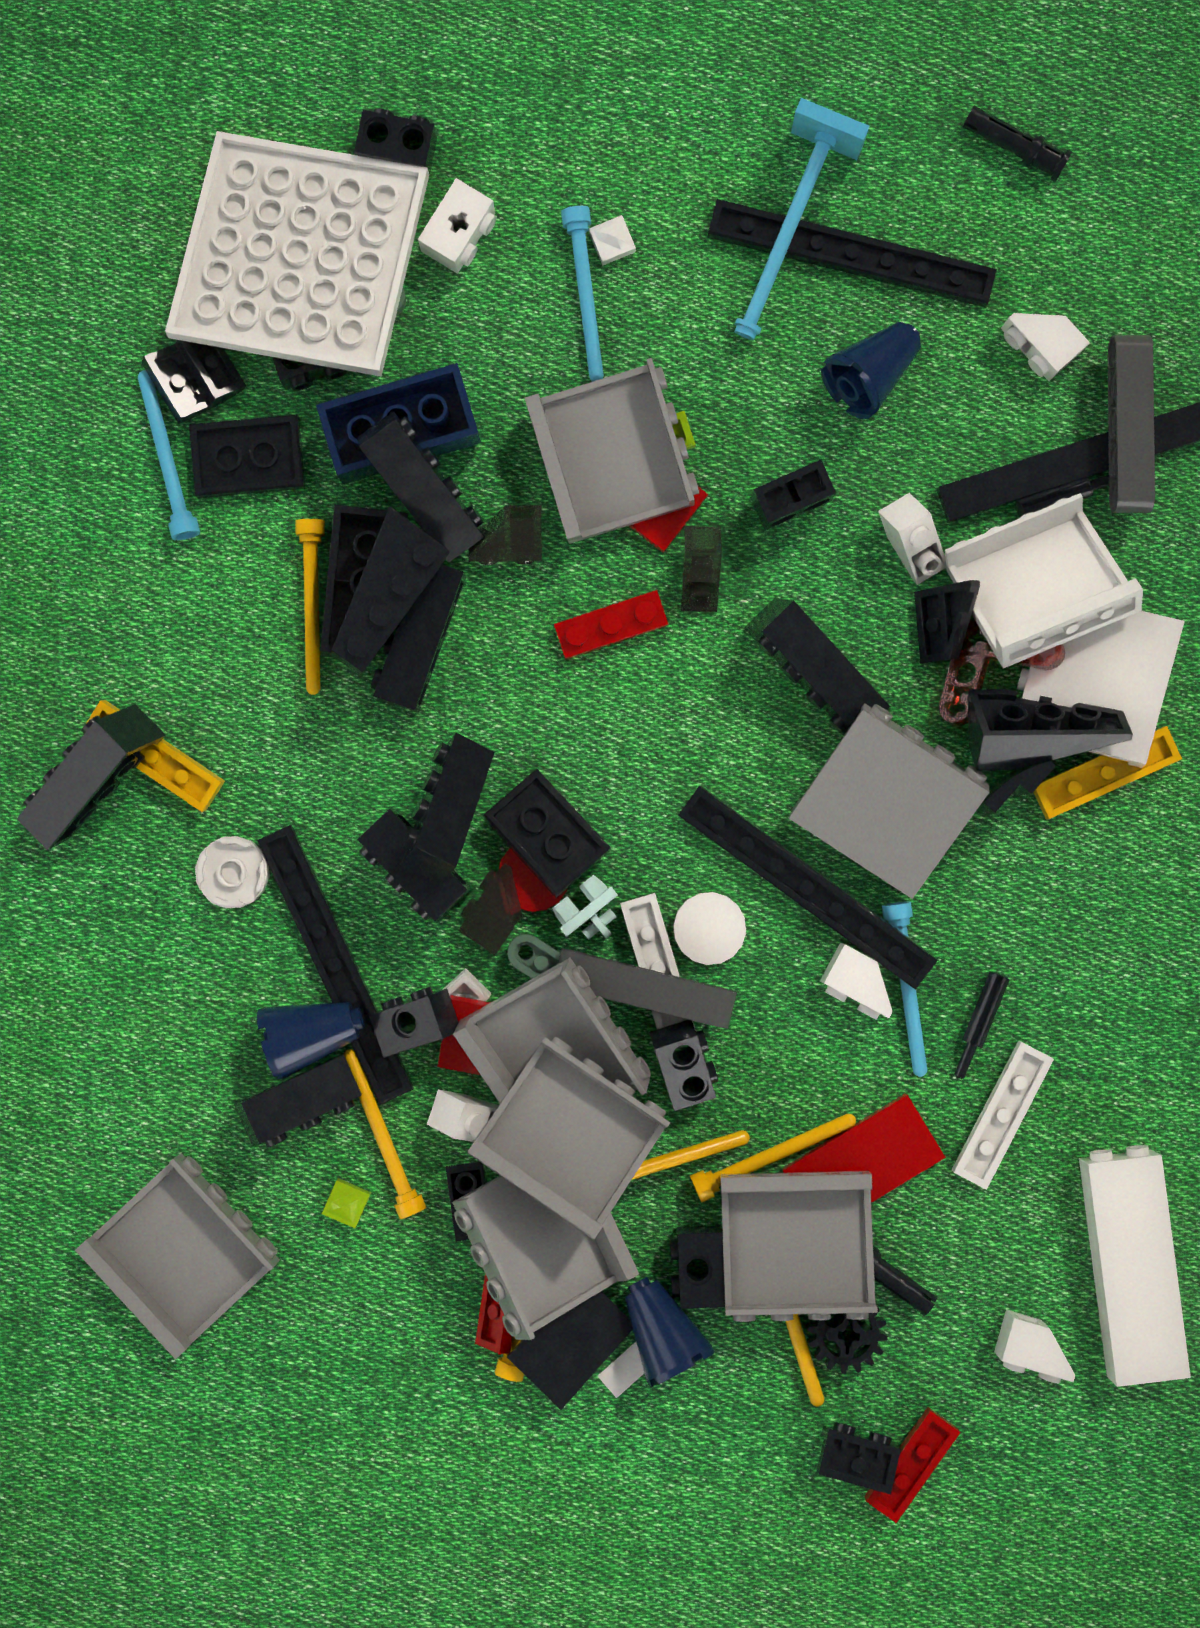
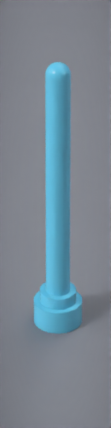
[561,206,604,382]
[138,370,200,540]
[882,901,927,1077]

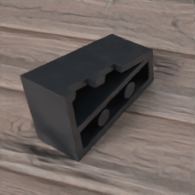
[234,1055,362,1148]

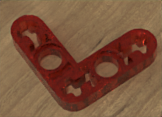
[939,621,1065,726]

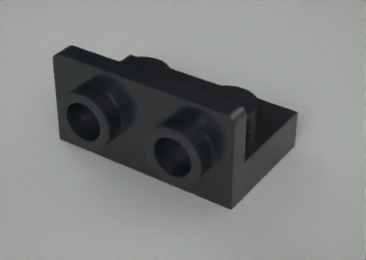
[816,1422,901,1494]

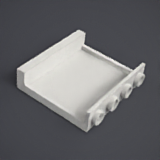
[945,493,1143,668]
[1017,611,1185,768]

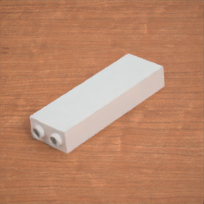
[1079,1145,1191,1387]

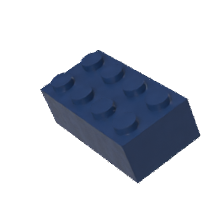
[316,363,481,484]

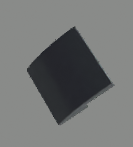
[142,340,246,424]
[976,761,1056,814]

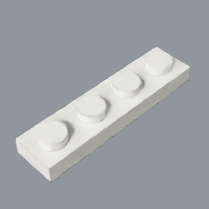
[620,893,696,1031]
[952,1041,1054,1190]

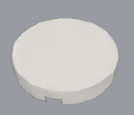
[195,836,270,908]
[673,892,746,965]

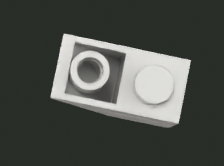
[1001,313,1090,381]
[878,493,946,585]
[820,943,893,1020]
[427,1089,499,1142]
[994,1309,1075,1384]

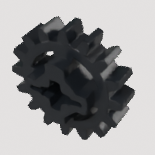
[806,1306,888,1374]

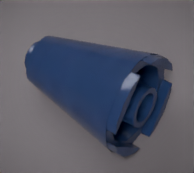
[821,322,921,419]
[257,1002,365,1080]
[625,1277,715,1388]

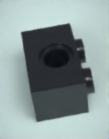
[369,986,459,1057]
[670,1225,725,1309]

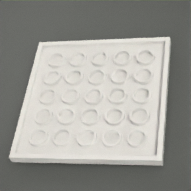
[165,131,429,377]

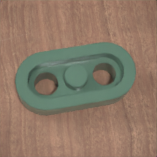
[507,934,560,979]

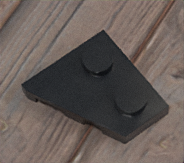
[914,580,980,664]

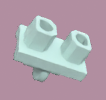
[552,875,618,940]

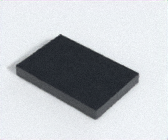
[189,414,305,498]
[483,769,611,898]
[507,1291,633,1410]

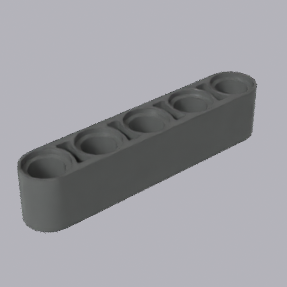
[1107,335,1155,513]
[558,948,737,1029]

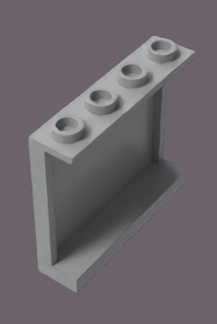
[525,358,699,544]
[789,703,989,899]
[453,958,651,1103]
[467,1037,671,1239]
[75,1153,280,1360]
[721,1171,878,1322]
[452,1176,639,1340]

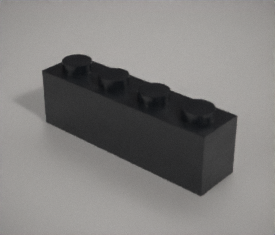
[358,411,484,563]
[371,564,466,713]
[401,733,495,884]

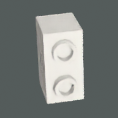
[418,178,497,274]

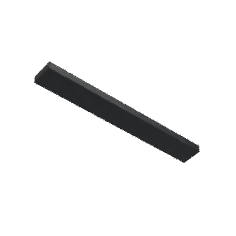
[707,199,997,308]
[936,402,1200,523]
[678,785,938,990]
[257,825,414,1105]

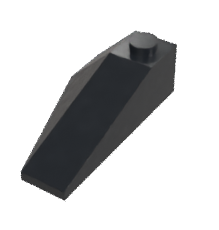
[967,689,1133,771]

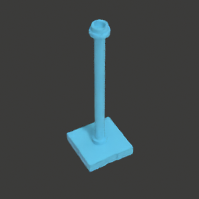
[734,98,870,340]

